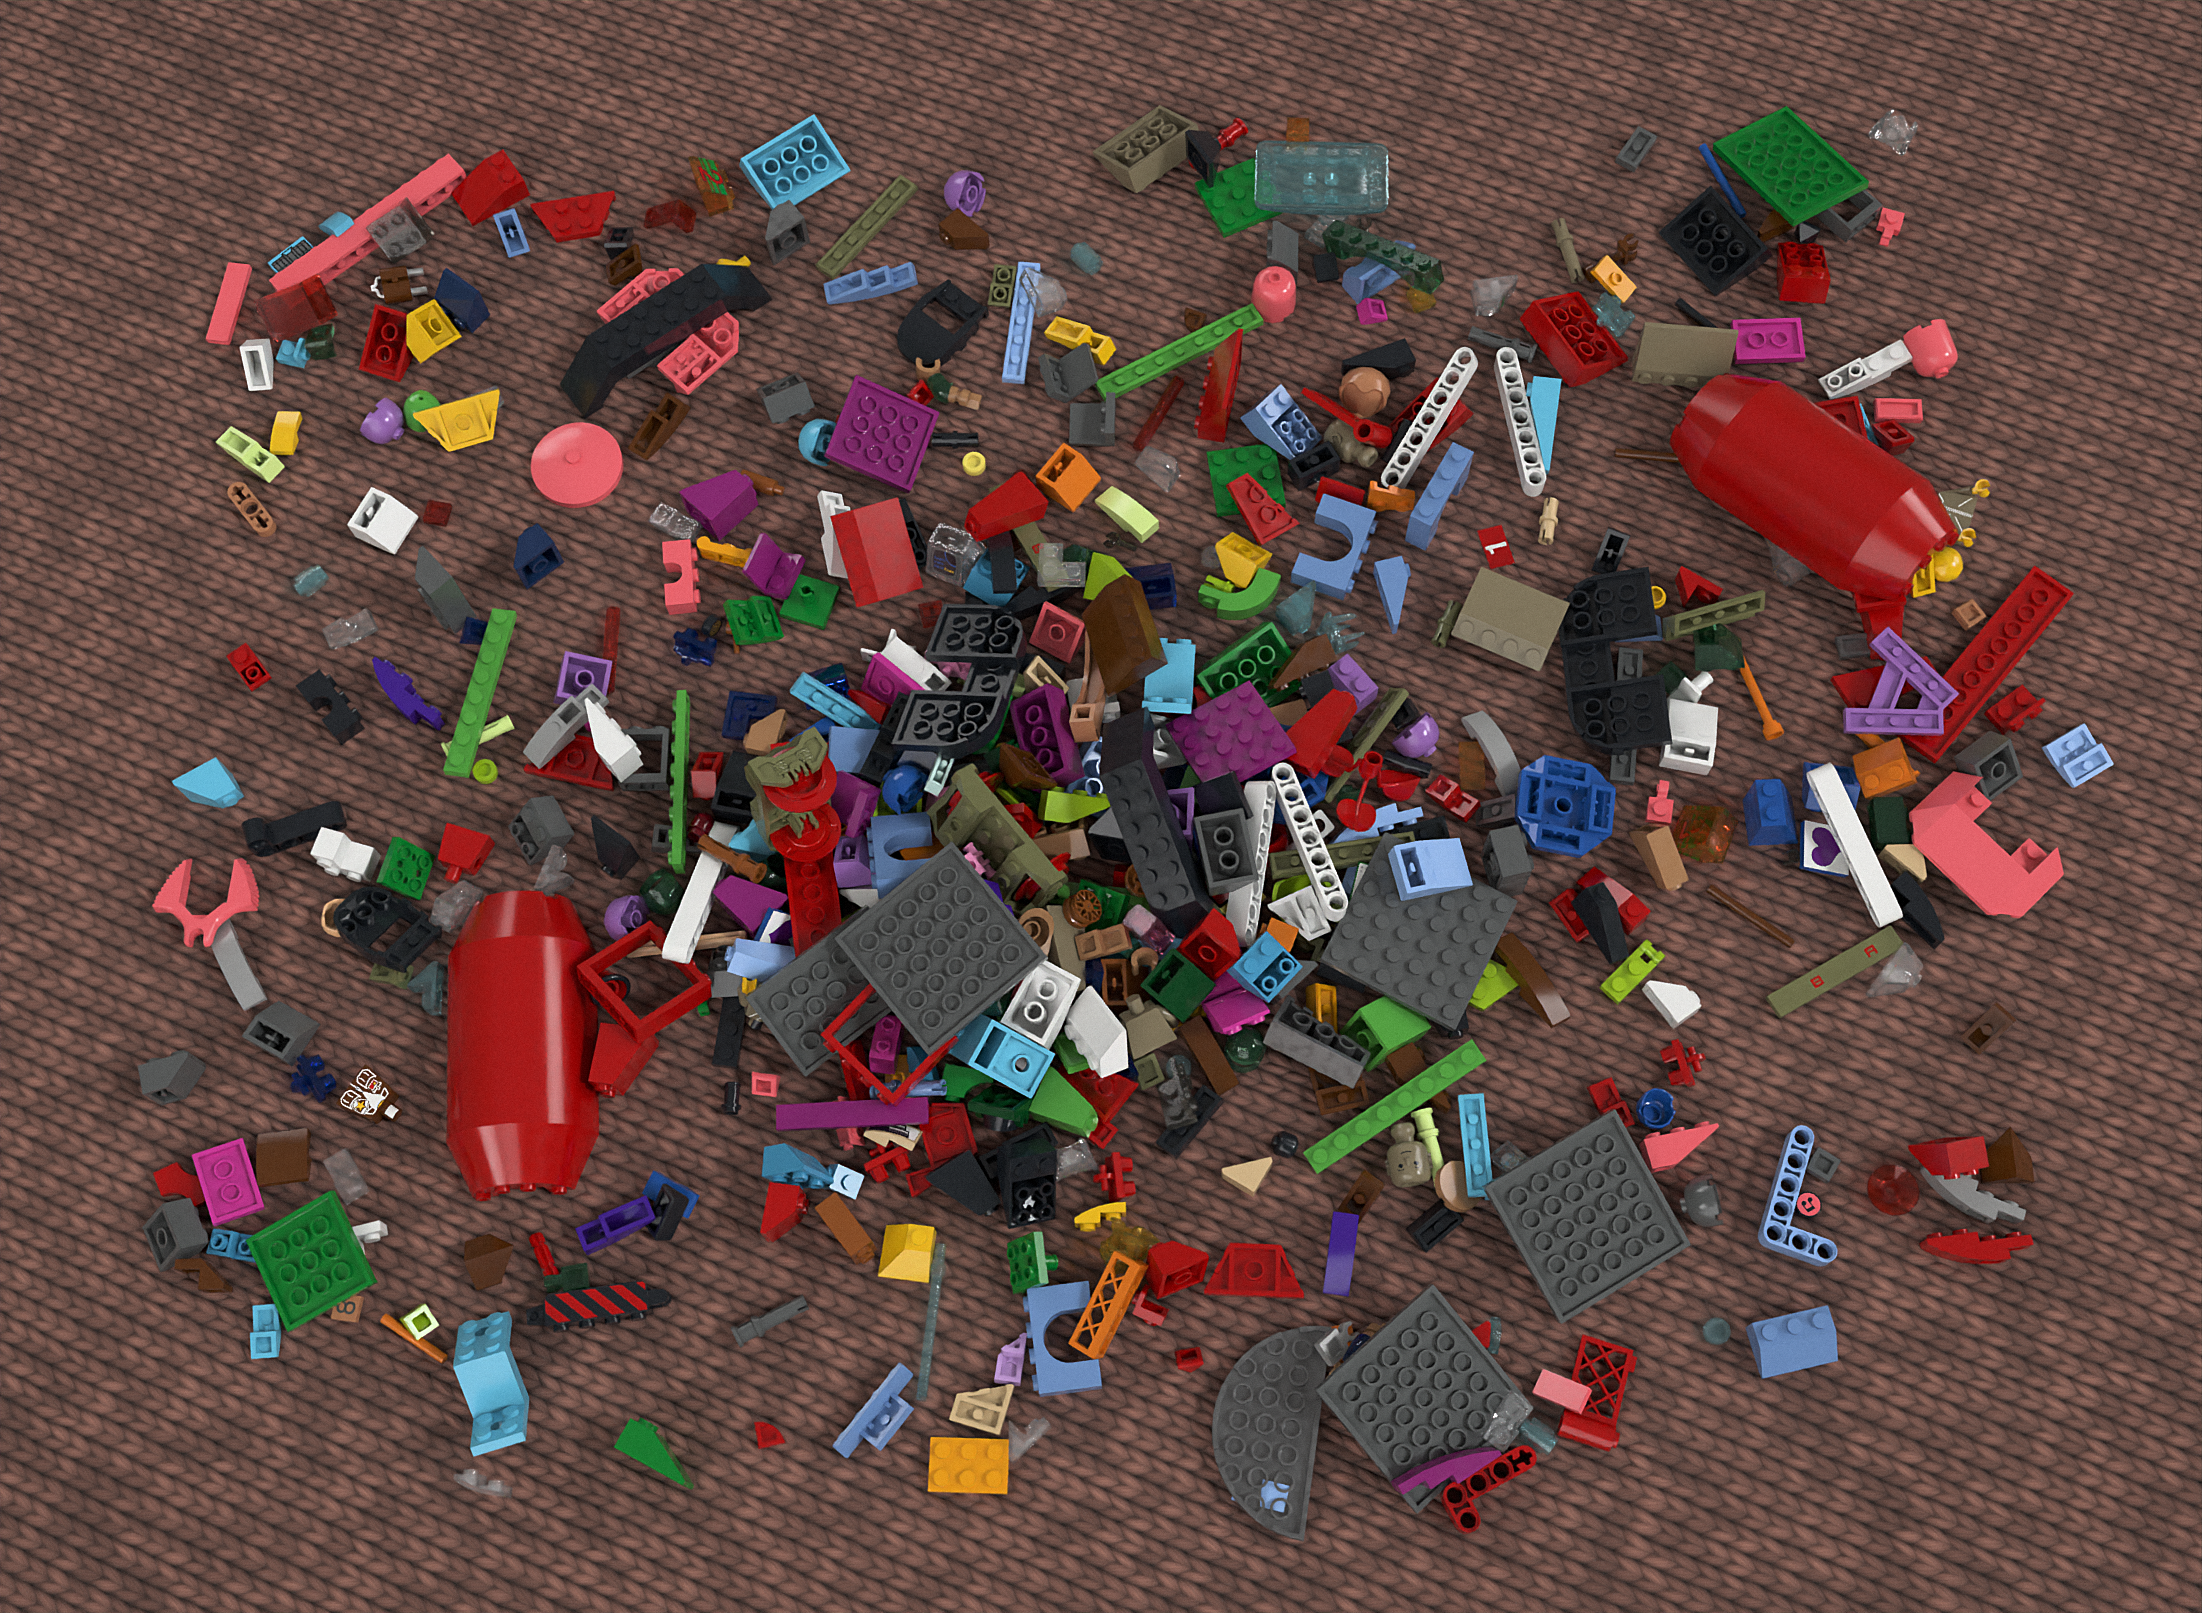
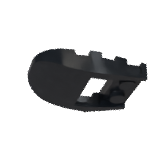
[897,279,989,368]
[333,886,442,973]

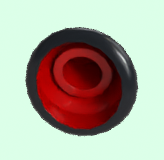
[590,969,631,1008]

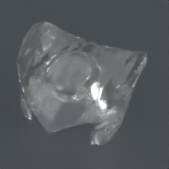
[1868,109,1918,156]
[1056,1138,1099,1182]

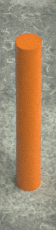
[380,1313,448,1364]

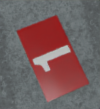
[1477,525,1515,569]

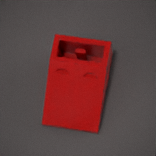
[1777,241,1831,304]
[1388,377,1474,452]

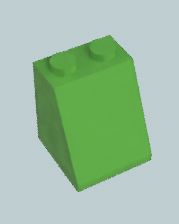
[1339,996,1431,1072]

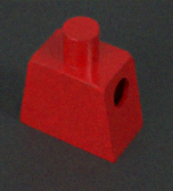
[438,823,495,884]

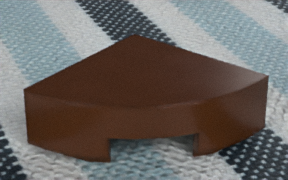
[1184,307,1207,333]

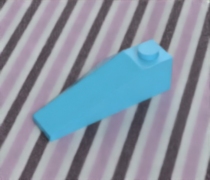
[1526,376,1561,474]

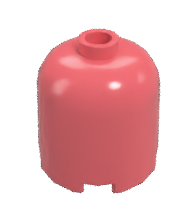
[1251,266,1296,323]
[1902,319,1958,379]

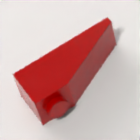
[1576,866,1651,936]

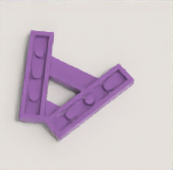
[1843,627,1959,736]

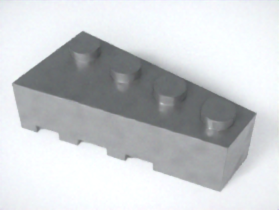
[1263,994,1371,1089]

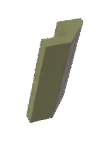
[1662,590,1765,642]

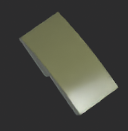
[988,264,1017,308]

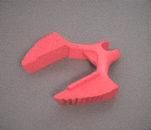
[152,858,259,948]

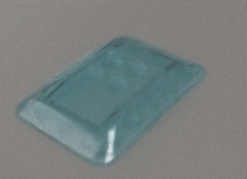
[1254,140,1388,215]

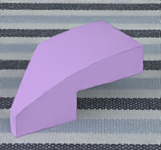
[994,1333,1027,1386]

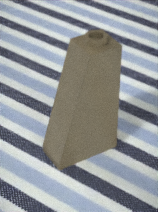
[1042,906,1086,1000]

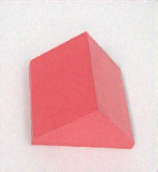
[1029,601,1086,664]

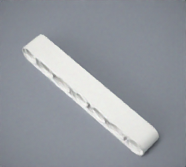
[1381,347,1478,489]
[1494,347,1546,497]
[1806,762,1903,928]
[1271,763,1348,922]
[1226,781,1276,947]
[662,821,740,964]

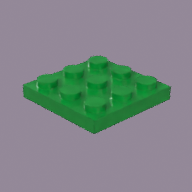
[1194,158,1283,238]
[1206,444,1286,517]

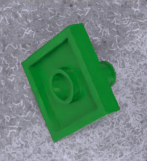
[779,574,840,630]

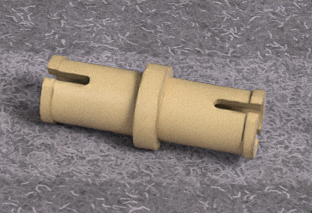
[1538,497,1559,545]

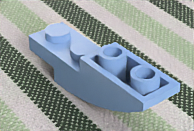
[1329,803,1423,844]

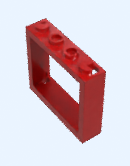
[577,920,712,1044]
[820,983,959,1107]

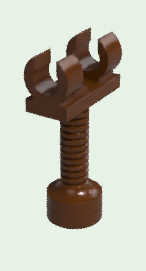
[1582,233,1639,284]

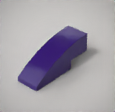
[575,1195,656,1256]
[1323,1211,1359,1297]

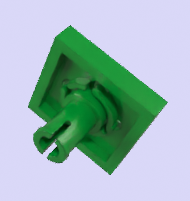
[377,837,435,901]
[1007,1231,1058,1294]

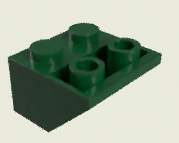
[1140,947,1216,1023]

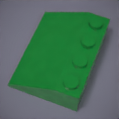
[1193,622,1302,708]

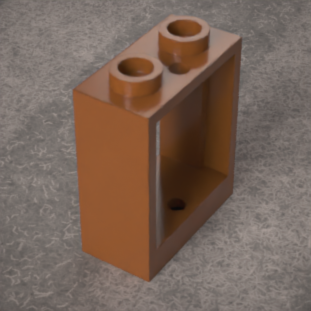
[815,1192,877,1265]

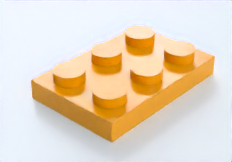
[928,1437,1010,1495]

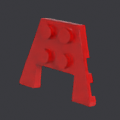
[905,1103,979,1198]

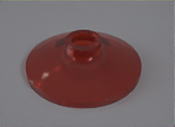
[1867,1164,1920,1216]

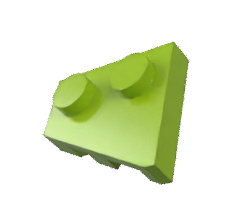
[1468,959,1519,1012]

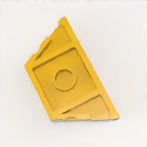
[413,388,500,452]

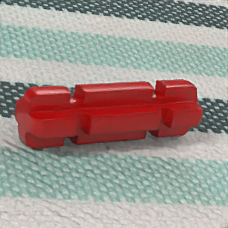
[529,1232,560,1281]

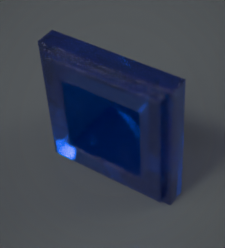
[459,617,488,645]

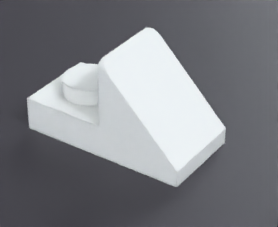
[352,1220,388,1254]

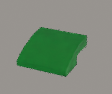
[723,596,784,645]
[1077,879,1130,933]

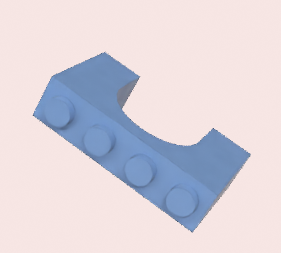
[1405,442,1474,551]
[1291,494,1378,600]
[866,811,932,899]
[1023,1281,1102,1397]

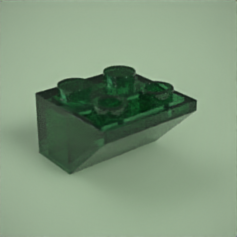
[1692,623,1745,672]

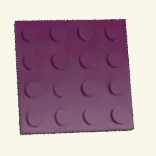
[824,375,940,494]
[1165,680,1297,782]

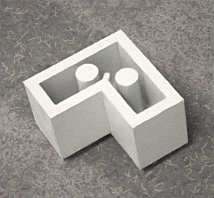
[310,827,381,882]

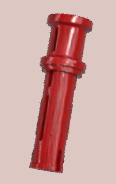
[1188,117,1248,171]

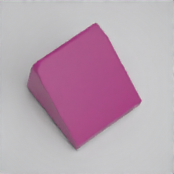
[1356,297,1388,325]

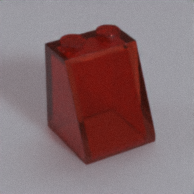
[254,273,338,343]

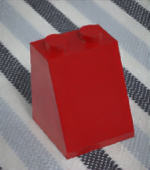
[588,1022,659,1098]

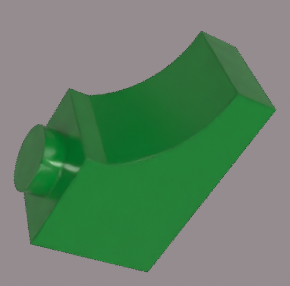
[942,1064,996,1103]

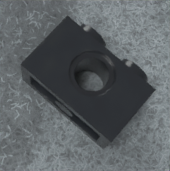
[1287,441,1340,492]

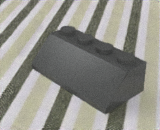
[415,545,477,634]

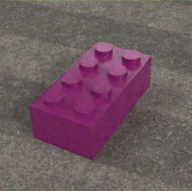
[1010,683,1085,793]

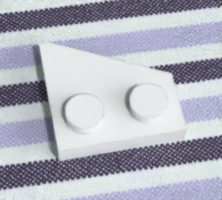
[1268,885,1332,941]

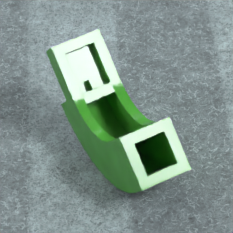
[1198,568,1281,620]

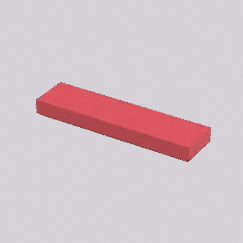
[206,262,252,345]

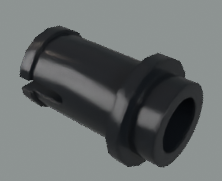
[721,1082,741,1115]

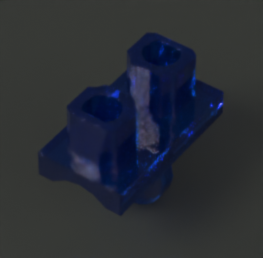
[673,628,717,667]
[290,1054,336,1103]

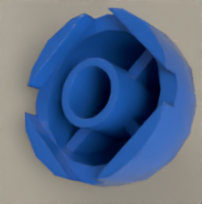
[882,765,928,815]

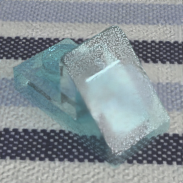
[407,961,444,1016]

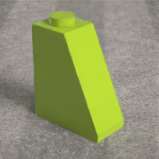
[1083,552,1133,601]

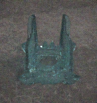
[1316,612,1365,655]

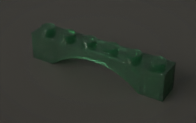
[1322,220,1444,294]

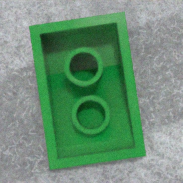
[614,1417,694,1490]

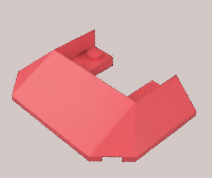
[597,268,739,395]
[1909,771,2064,918]

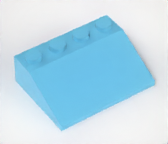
[739,114,851,210]

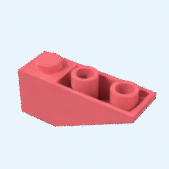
[1639,1121,1719,1173]

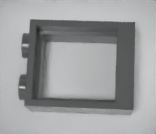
[1815,190,1882,243]
[618,726,673,791]

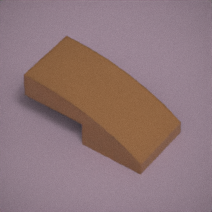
[1075,923,1133,961]

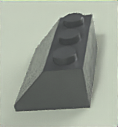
[1193,808,1259,896]

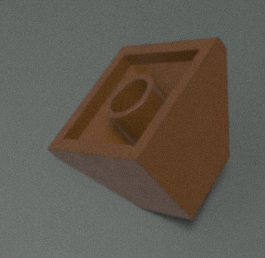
[999,742,1058,790]

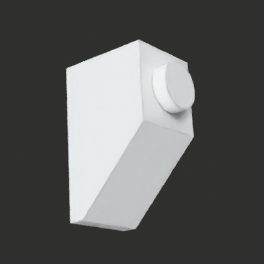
[240,338,274,391]
[1642,980,1701,1029]

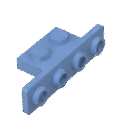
[833,1363,914,1458]

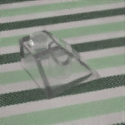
[1865,942,1924,998]

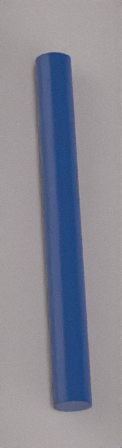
[1698,143,1747,218]

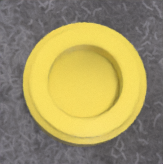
[962,452,986,476]

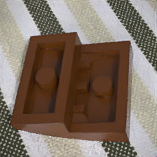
[1308,1067,1370,1116]
[256,1128,312,1188]

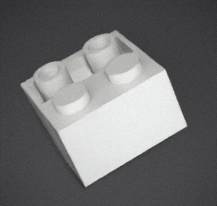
[347,487,418,555]

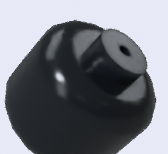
[1271,1131,1299,1158]

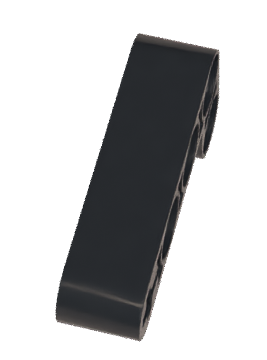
[241,801,347,857]

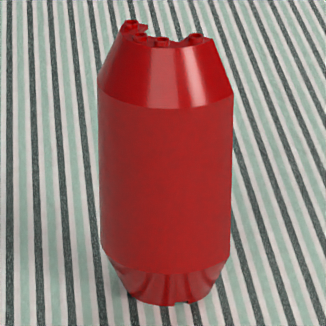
[1669,373,1960,601]
[446,890,599,1201]

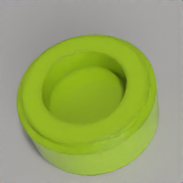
[472,759,498,784]

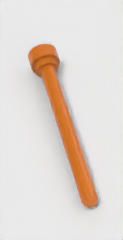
[1727,637,1784,740]

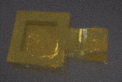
[1406,270,1436,313]

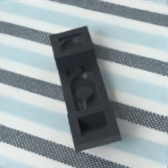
[985,531,1017,594]

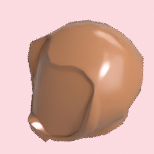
[1338,367,1390,419]

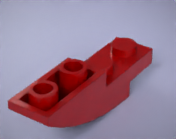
[1919,1229,2034,1264]

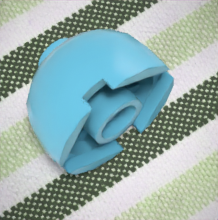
[798,419,836,466]

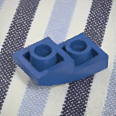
[642,1171,700,1218]

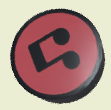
[1794,1192,1822,1219]

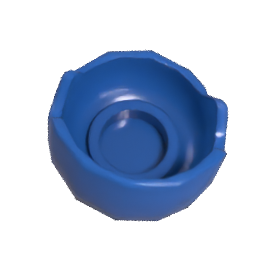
[1636,1088,1676,1130]

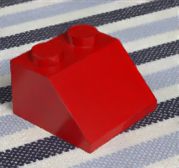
[1176,908,1242,982]
[1908,1136,1989,1180]
[760,1182,809,1243]
[1144,1240,1209,1300]

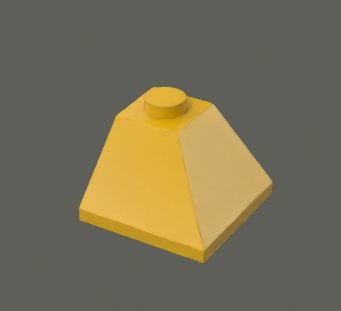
[407,299,462,364]
[1215,532,1272,589]
[878,1224,937,1283]

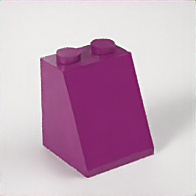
[679,470,759,541]
[713,875,790,939]

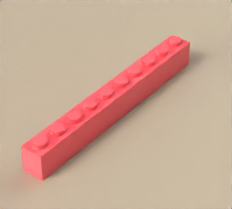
[269,153,467,309]

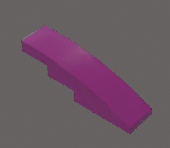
[1390,1446,1502,1495]

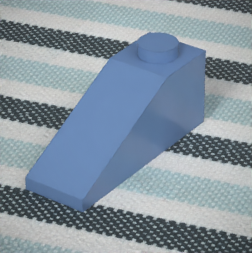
[1373,556,1411,634]

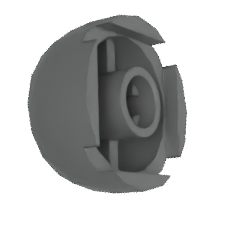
[1680,1173,1724,1227]

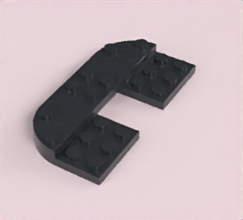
[1559,567,1673,755]
[892,604,1027,759]

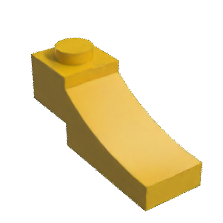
[1044,316,1116,366]

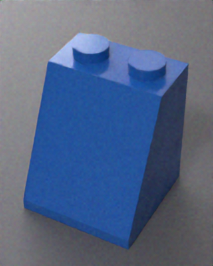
[1742,779,1798,846]

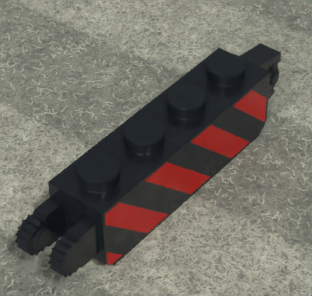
[526,1280,672,1333]

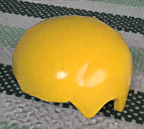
[1933,547,1963,582]

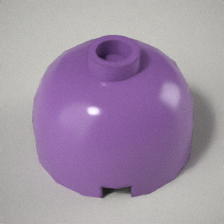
[944,170,986,217]
[360,397,404,444]
[1391,712,1440,758]
[604,895,650,941]

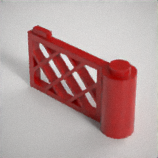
[1301,387,1393,448]
[1557,1334,1637,1452]

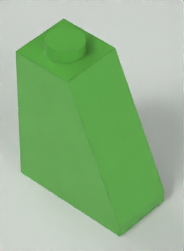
[1028,1066,1098,1138]

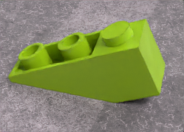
[1037,787,1111,823]

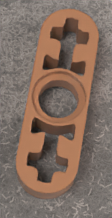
[227,482,276,537]

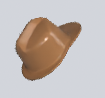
[1017,908,1054,956]

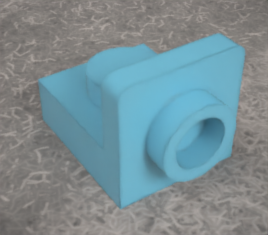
[276,338,311,368]

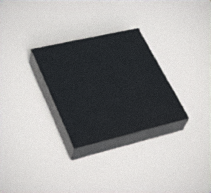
[1192,770,1254,820]

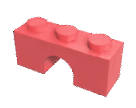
[662,539,701,615]

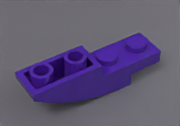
[372,657,445,731]

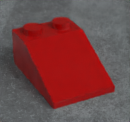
[451,149,530,226]
[359,304,414,382]

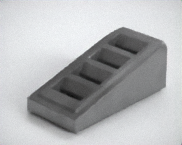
[651,824,701,854]

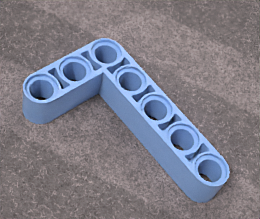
[1758,1125,1838,1267]

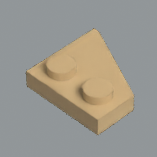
[949,1384,1015,1436]

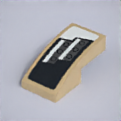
[863,1125,923,1151]

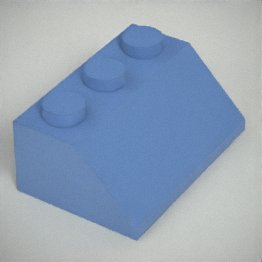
[1342,240,1416,304]
[1745,1305,1838,1379]

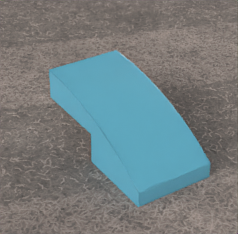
[318,212,354,237]
[250,1303,282,1359]

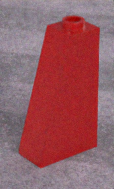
[964,471,1049,542]
[1860,606,1904,661]
[1278,688,1358,779]

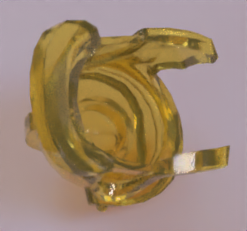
[1099,1217,1160,1275]

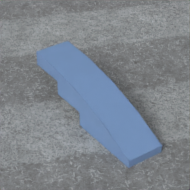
[823,262,918,305]

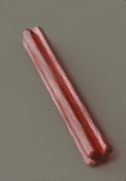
[1133,376,1184,452]
[603,606,621,695]

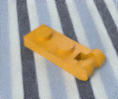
[697,536,752,567]

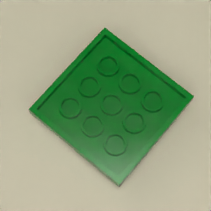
[246,1190,378,1332]

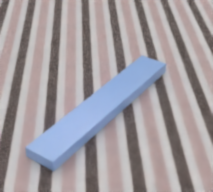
[1002,262,1041,384]

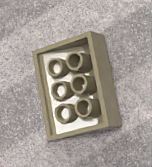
[1093,105,1199,193]
[1632,322,1738,388]
[1451,567,1570,672]

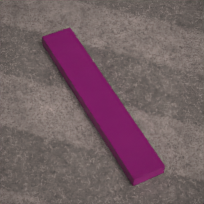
[776,1097,929,1132]

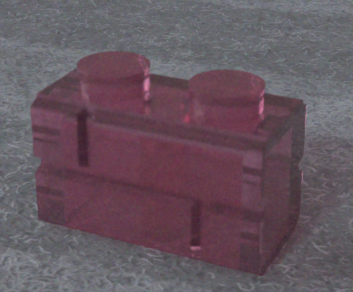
[1123,904,1175,956]

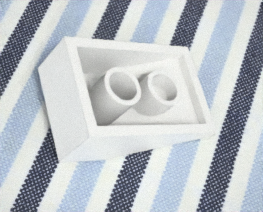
[1000,960,1081,1050]

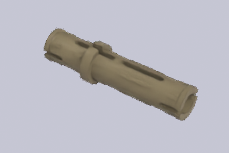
[1551,218,1585,283]

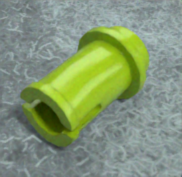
[1204,575,1235,593]

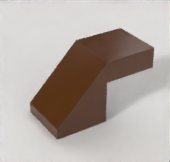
[174,1258,233,1293]

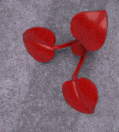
[1321,745,1421,832]

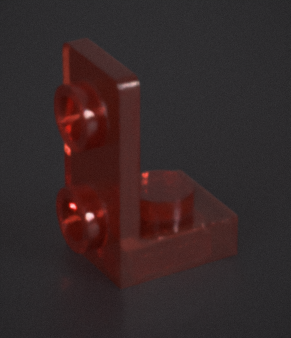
[643,199,697,234]

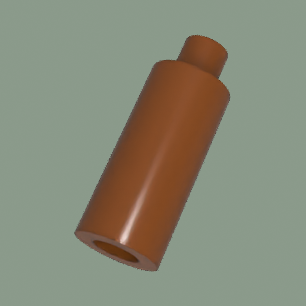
[740,469,785,497]

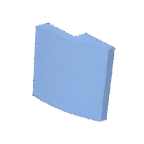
[2041,723,2113,788]

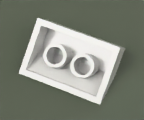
[1064,986,1128,1078]

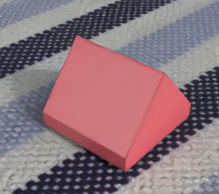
[752,1072,781,1097]

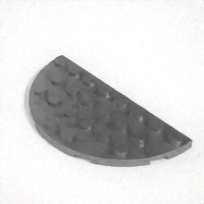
[1212,1326,1332,1541]

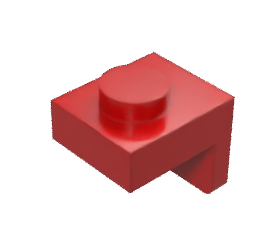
[1132,1284,1169,1326]

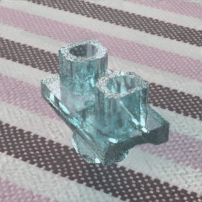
[1592,292,1635,338]

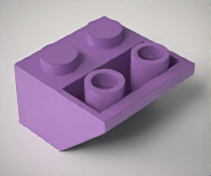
[833,835,876,888]

